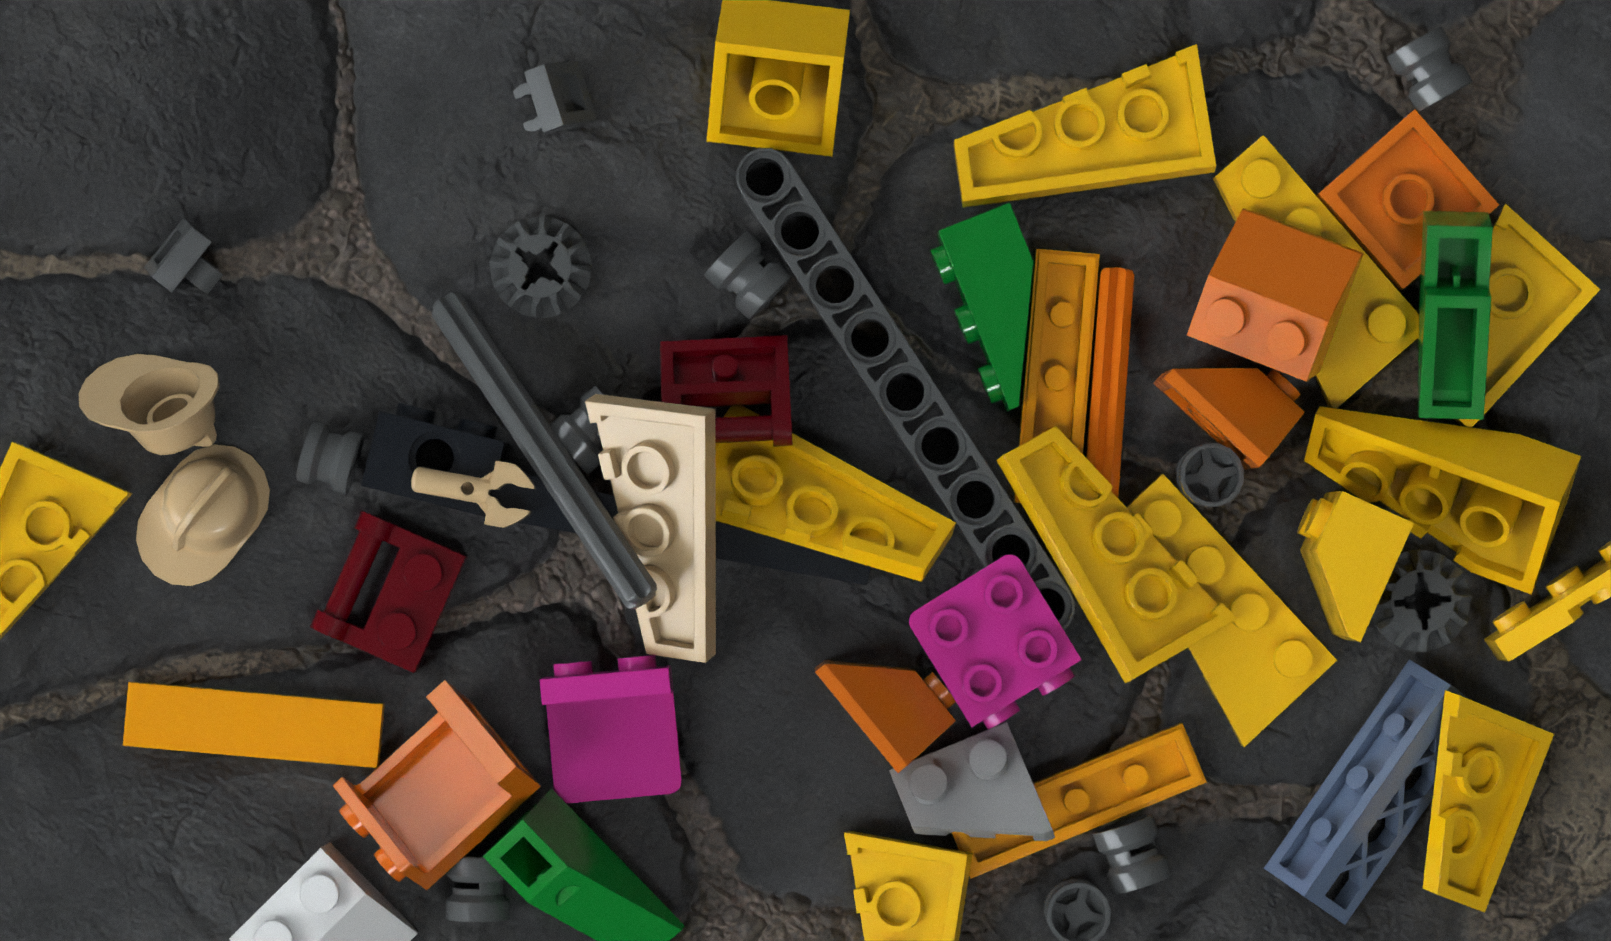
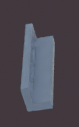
[1264,659,1467,925]

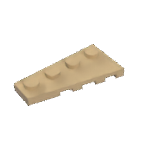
[585,394,716,663]

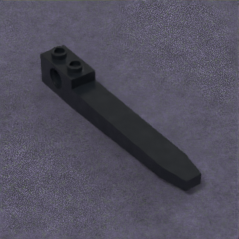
[361,403,871,585]

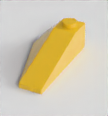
[1304,406,1581,595]

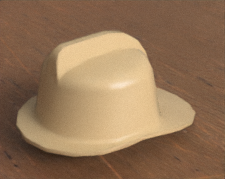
[78,354,219,455]
[136,444,270,586]

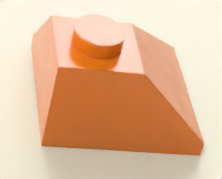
[1153,368,1305,470]
[815,660,956,773]

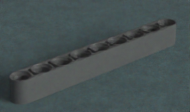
[736,148,1075,630]

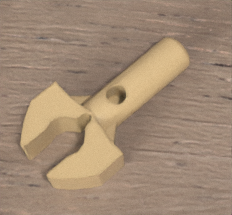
[411,461,536,528]

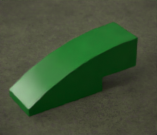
[1418,211,1493,420]

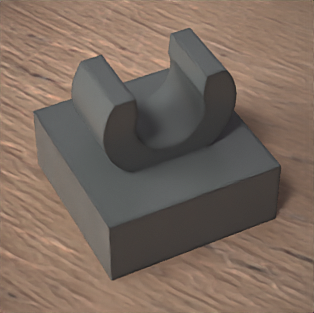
[513,60,598,133]
[144,218,223,295]

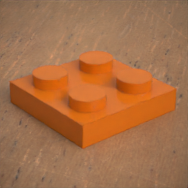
[1316,109,1499,290]

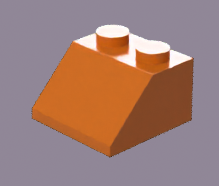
[1187,208,1364,382]

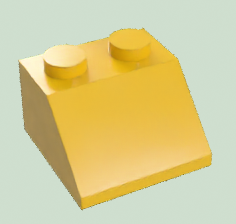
[707,0,850,157]
[1297,491,1414,642]

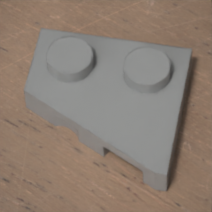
[889,722,1055,841]

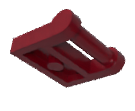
[660,335,793,447]
[310,510,468,673]

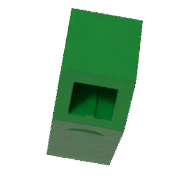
[930,202,1034,412]
[483,788,685,941]

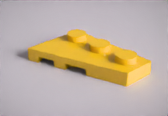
[0,442,133,640]

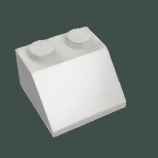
[229,842,419,941]

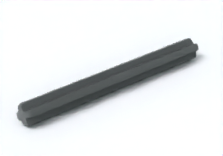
[432,291,657,610]

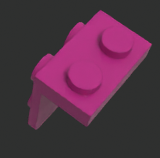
[909,554,1082,730]
[539,655,682,803]

